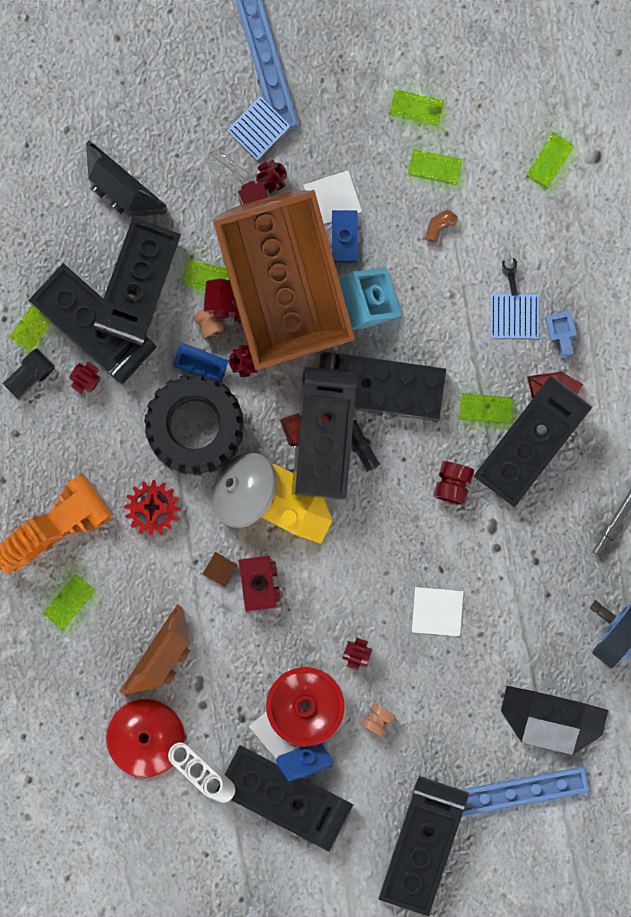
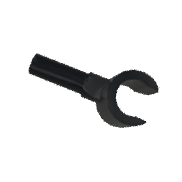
[502,258,518,296]

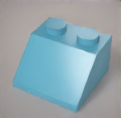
[339,268,402,330]

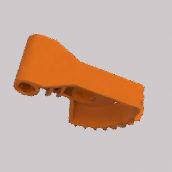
[0,473,113,574]

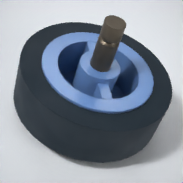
[589,600,631,668]

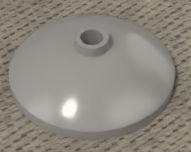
[212,453,277,528]

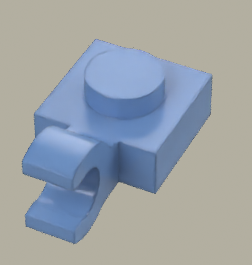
[545,311,577,359]

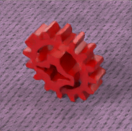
[124,480,181,537]

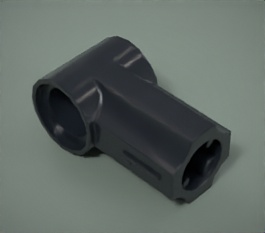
[2,348,55,400]

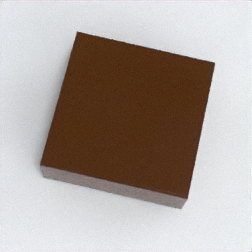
[203,552,238,587]

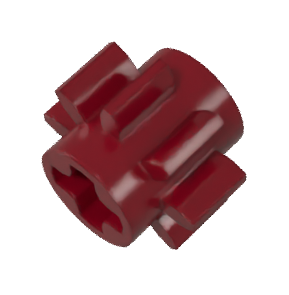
[256,160,287,193]
[229,345,258,377]
[69,362,101,395]
[342,637,373,670]

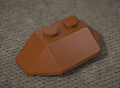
[119,604,191,695]

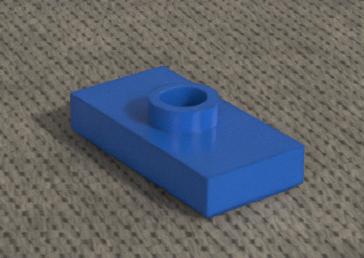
[332,210,358,262]
[173,342,229,384]
[275,743,334,782]

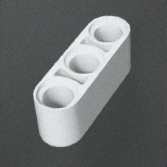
[168,743,235,803]

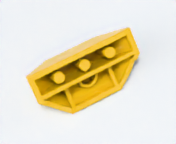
[261,463,333,544]

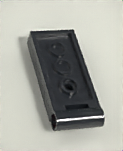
[93,217,181,346]
[28,263,157,385]
[319,352,446,422]
[291,367,357,500]
[473,375,593,508]
[216,745,354,852]
[378,776,469,917]

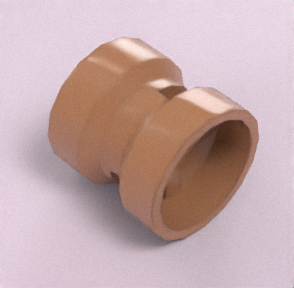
[193,310,226,340]
[360,702,396,738]

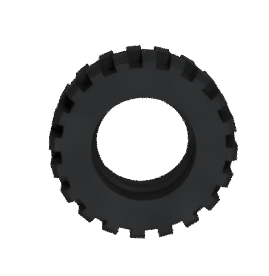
[144,374,244,476]

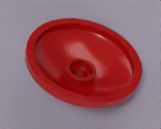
[266,667,345,746]
[106,699,185,778]

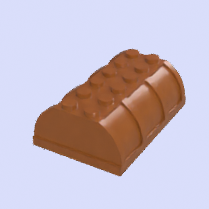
[212,190,355,370]

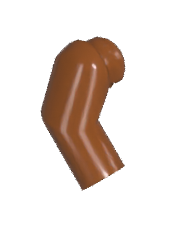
[425,210,458,243]

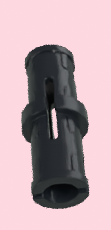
[351,419,381,472]

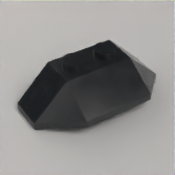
[86,140,168,217]
[501,686,608,755]

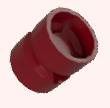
[433,461,475,505]

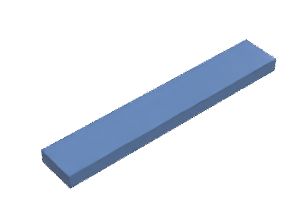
[235,0,299,131]
[461,766,590,816]

